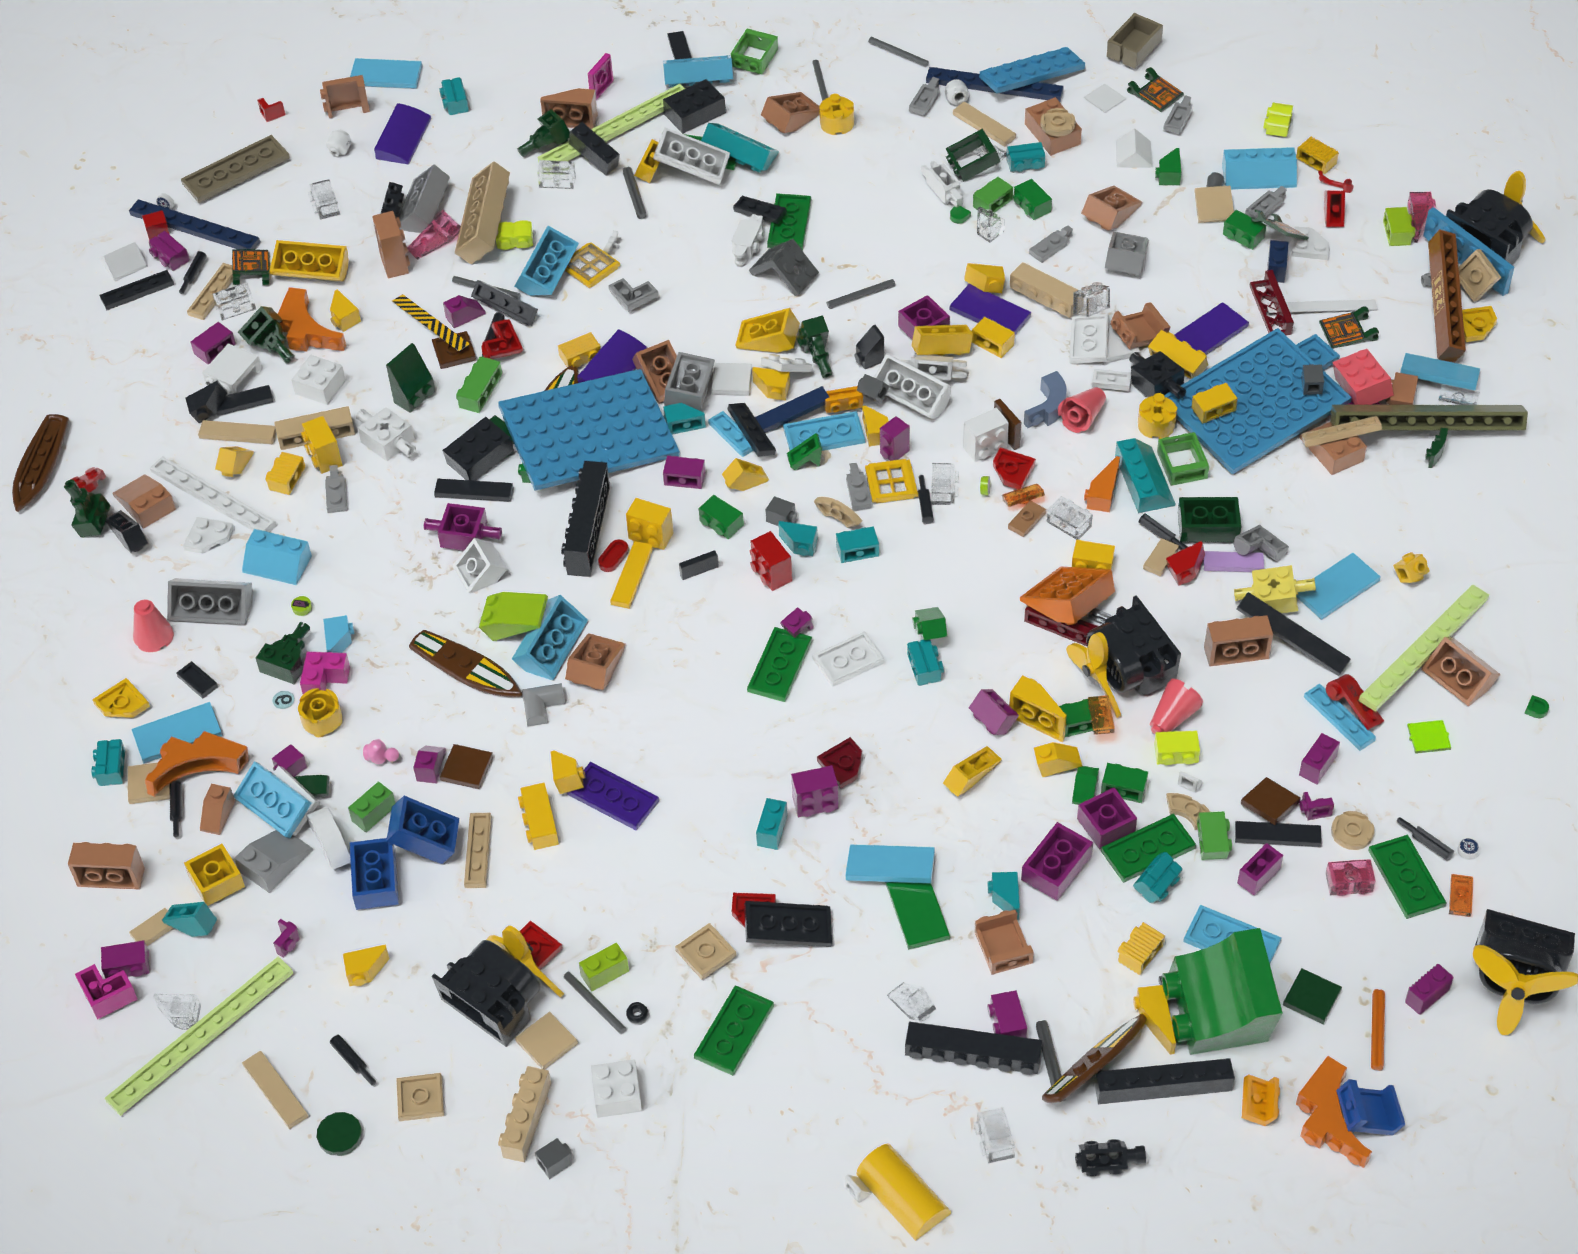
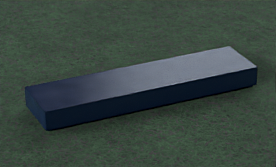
[755,386,830,433]

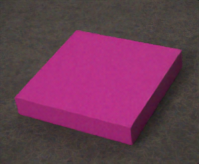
[587,53,614,100]

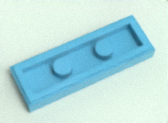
[708,411,754,457]

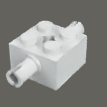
[356,407,416,461]

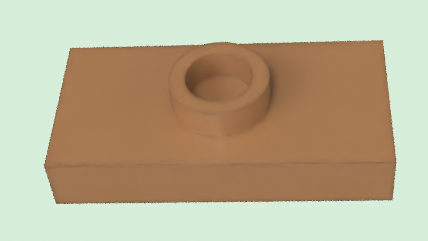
[1008,500,1046,537]

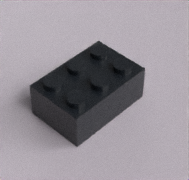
[663,79,726,134]
[442,416,514,481]

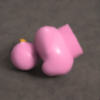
[363,739,399,765]

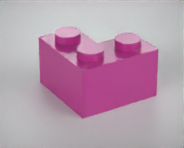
[300,652,350,694]
[75,964,138,1020]

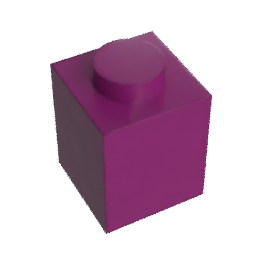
[272,744,307,777]

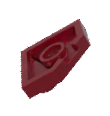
[817,737,863,789]

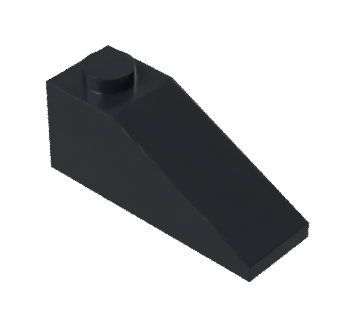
[105,510,148,553]

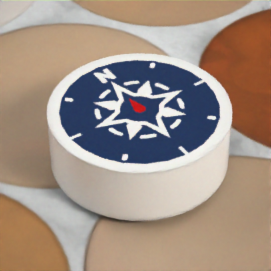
[156,193,174,209]
[1457,837,1480,859]

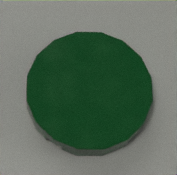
[316,1112,362,1156]

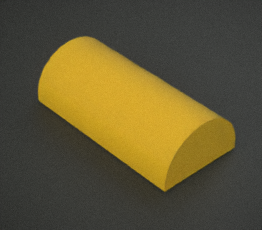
[269,240,349,281]
[856,1143,951,1241]

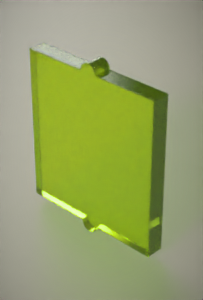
[1407,720,1452,754]

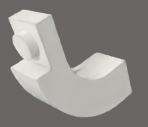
[307,807,351,870]

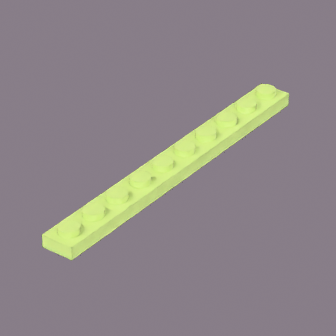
[537,84,685,172]
[1359,584,1490,712]
[105,957,293,1116]

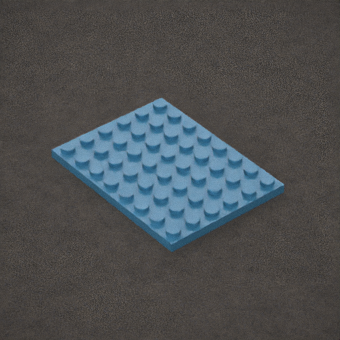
[1164,328,1352,475]
[498,369,680,491]

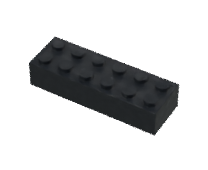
[561,461,610,577]

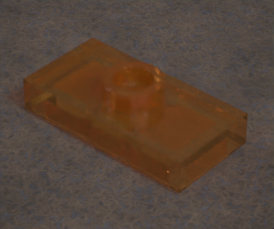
[1002,483,1045,507]
[1088,695,1115,735]
[1448,874,1473,917]

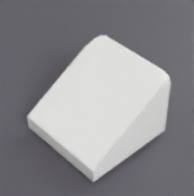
[1177,770,1202,793]
[844,1174,872,1203]

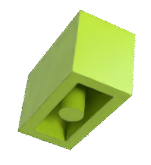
[1383,207,1415,246]
[579,942,629,992]

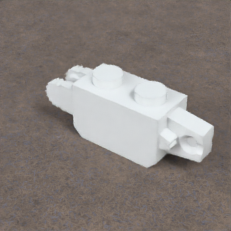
[920,160,963,207]
[731,214,764,266]
[901,354,968,380]

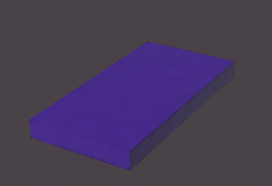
[949,284,1031,335]
[1174,302,1249,355]
[567,761,660,831]

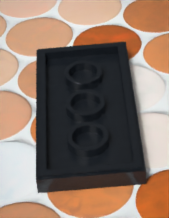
[744,901,833,947]

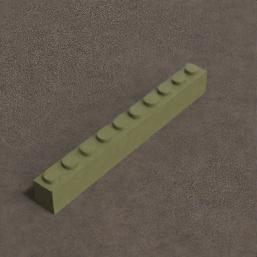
[1330,405,1528,430]

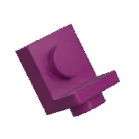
[1299,792,1334,821]

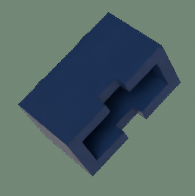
[1267,240,1289,283]

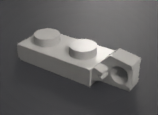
[909,77,940,116]
[1163,95,1192,135]
[1245,186,1287,218]
[1029,225,1073,263]
[846,462,872,511]
[325,465,347,513]

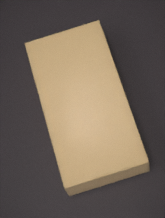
[1143,538,1179,577]
[129,908,173,946]

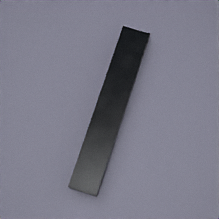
[1236,592,1351,676]

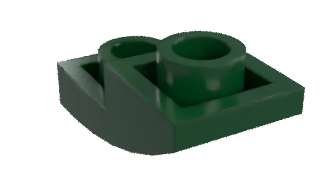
[1425,428,1448,468]
[294,775,329,798]

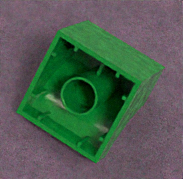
[1162,928,1283,1055]

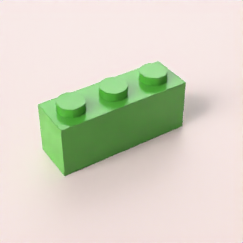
[456,356,502,414]

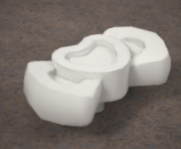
[603,230,619,254]

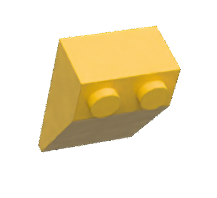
[735,308,800,353]
[1009,675,1067,743]

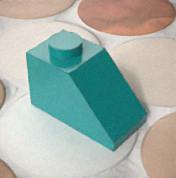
[663,403,706,435]
[778,521,818,557]
[987,872,1020,920]
[162,901,217,937]

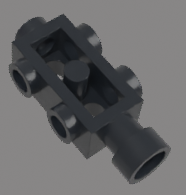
[380,182,404,217]
[1075,1139,1146,1176]

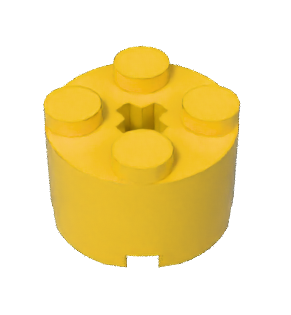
[819,93,854,135]
[1138,393,1177,439]
[298,688,342,738]

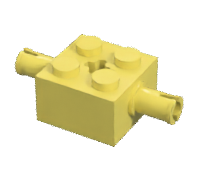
[1234,565,1316,613]

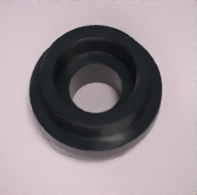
[626,1002,648,1024]

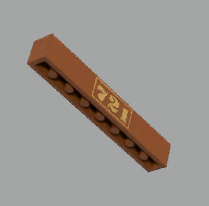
[1428,229,1466,363]

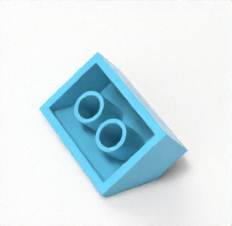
[242,529,312,585]

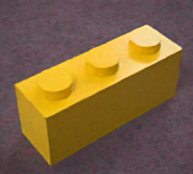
[911,325,973,356]
[1148,330,1208,379]
[518,782,559,850]

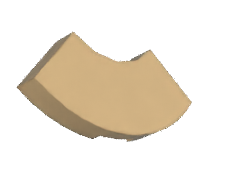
[813,497,863,528]
[1166,793,1210,830]

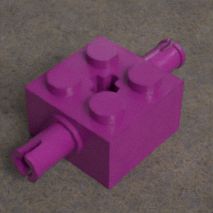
[424,503,502,550]

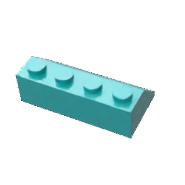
[701,123,779,172]
[1115,438,1176,513]

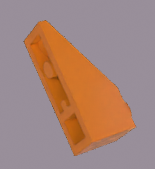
[1084,456,1120,513]

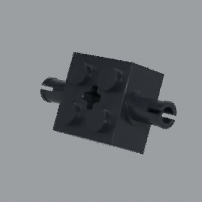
[1129,351,1186,399]

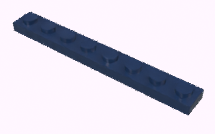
[926,67,1064,102]
[129,199,260,249]

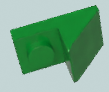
[787,433,822,470]
[1072,766,1099,805]

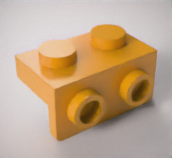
[824,386,863,414]
[1241,1074,1280,1126]

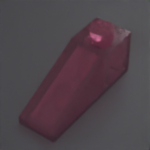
[1407,191,1436,243]
[407,210,461,260]

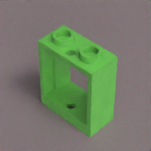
[730,28,778,75]
[1157,432,1209,486]

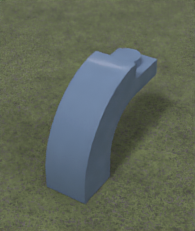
[1024,371,1067,429]

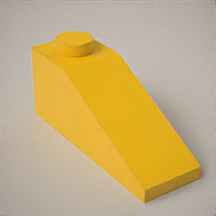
[943,746,1002,797]
[1133,985,1176,1055]

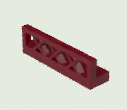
[1249,270,1294,336]
[1024,605,1098,646]

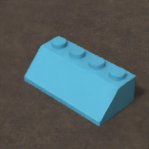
[663,55,733,87]
[1222,147,1297,190]
[514,226,579,296]
[512,594,588,680]

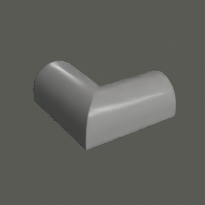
[608,278,659,312]
[1234,525,1289,562]
[522,683,565,727]

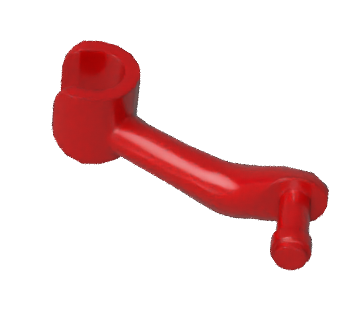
[1318,170,1354,193]

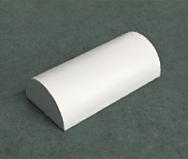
[653,127,730,185]
[874,353,951,419]

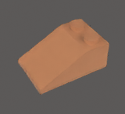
[540,88,598,129]
[761,92,819,133]
[1081,185,1143,230]
[632,340,677,404]
[1299,422,1367,475]
[112,474,176,529]
[565,633,626,690]

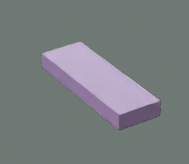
[1203,551,1264,572]

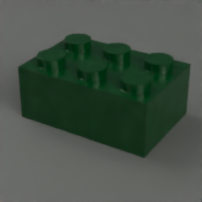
[1177,497,1242,542]

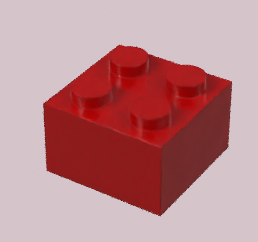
[749,531,792,591]

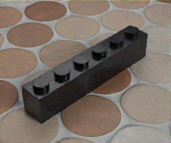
[905,1021,1042,1075]
[1094,1058,1235,1105]

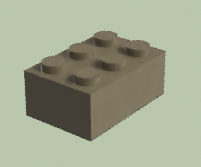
[1106,13,1163,69]

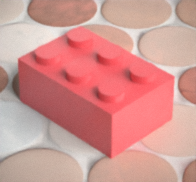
[1332,348,1394,405]

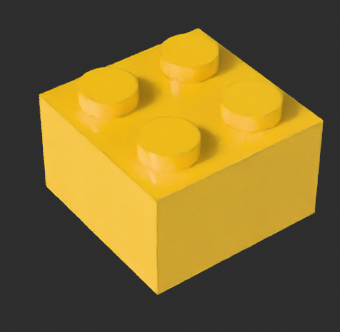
[301,416,343,474]
[626,497,673,550]
[184,843,245,906]

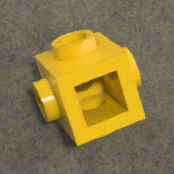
[1393,552,1430,583]

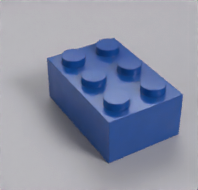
[386,795,460,864]
[350,838,399,910]

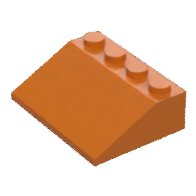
[1019,566,1115,625]

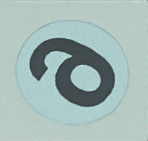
[272,691,295,709]

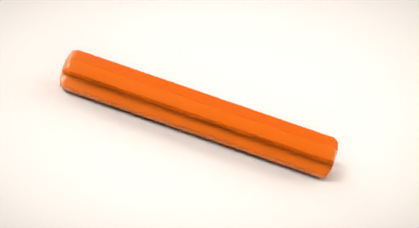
[1371,989,1385,1071]

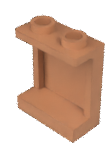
[320,75,370,118]
[1110,302,1171,349]
[974,910,1034,975]

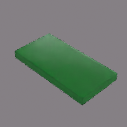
[767,193,812,250]
[747,627,812,702]
[1101,813,1197,883]
[1368,834,1447,919]
[885,882,950,950]
[694,985,774,1076]

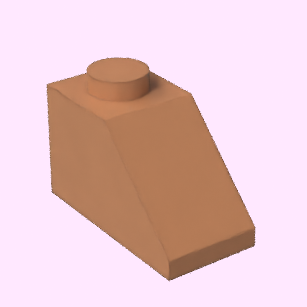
[200,783,235,835]

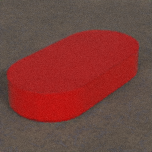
[598,539,629,572]

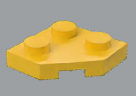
[1462,306,1497,342]
[92,678,150,718]

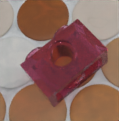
[1325,859,1376,896]

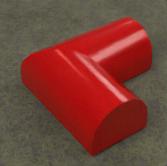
[481,319,523,359]

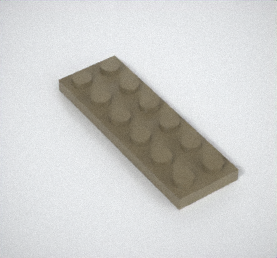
[181,134,290,203]

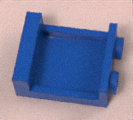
[1336,1079,1405,1136]

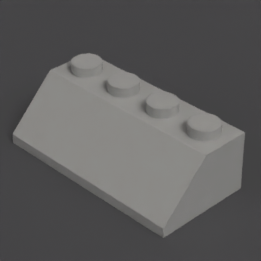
[398,164,450,233]
[167,578,252,625]

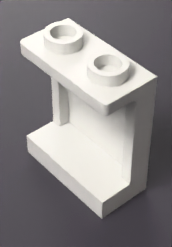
[202,344,262,395]

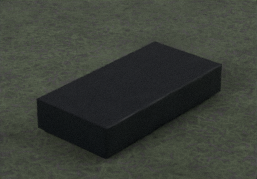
[679,550,719,580]
[176,661,218,699]

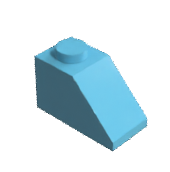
[323,615,355,653]

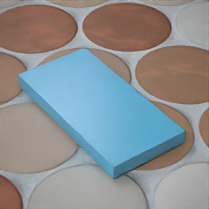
[350,58,422,89]
[1400,353,1480,390]
[783,411,865,451]
[1296,553,1381,620]
[131,702,222,764]
[233,761,312,838]
[845,844,935,883]
[1183,905,1282,964]

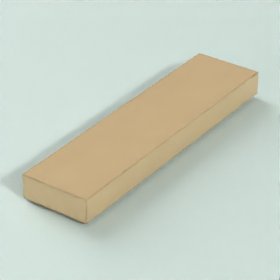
[953,102,1016,147]
[187,263,233,320]
[1301,416,1382,447]
[198,420,276,444]
[464,813,491,888]
[242,1051,308,1129]

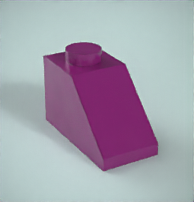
[443,295,486,328]
[413,745,446,784]

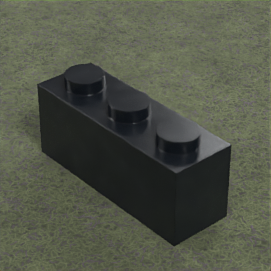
[569,122,620,176]

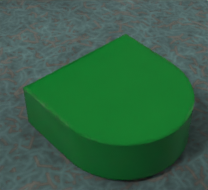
[950,206,971,224]
[1524,695,1549,719]

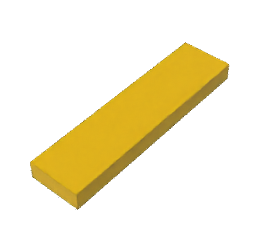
[610,541,653,609]

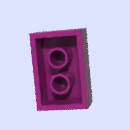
[1021,822,1093,901]

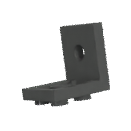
[748,239,819,296]

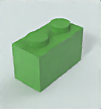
[973,177,1013,217]
[348,781,395,833]
[1196,811,1232,860]

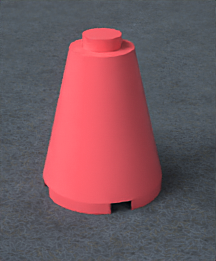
[1058,387,1106,433]
[133,599,174,652]
[1150,679,1203,734]

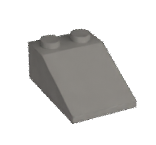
[1105,231,1148,276]
[664,352,715,411]
[234,830,313,893]

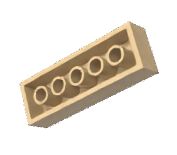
[455,161,510,264]

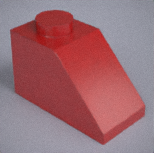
[1324,190,1345,227]
[1166,541,1205,586]

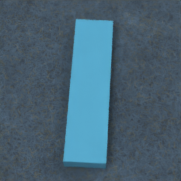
[1304,683,1376,751]

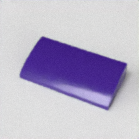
[374,103,431,165]
[577,329,648,383]

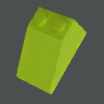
[478,592,548,641]

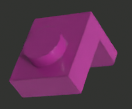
[780,607,814,638]
[273,919,300,958]

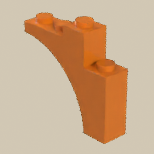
[278,287,346,352]
[145,731,249,797]
[1296,1056,1372,1168]

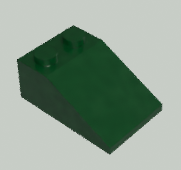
[386,343,435,413]

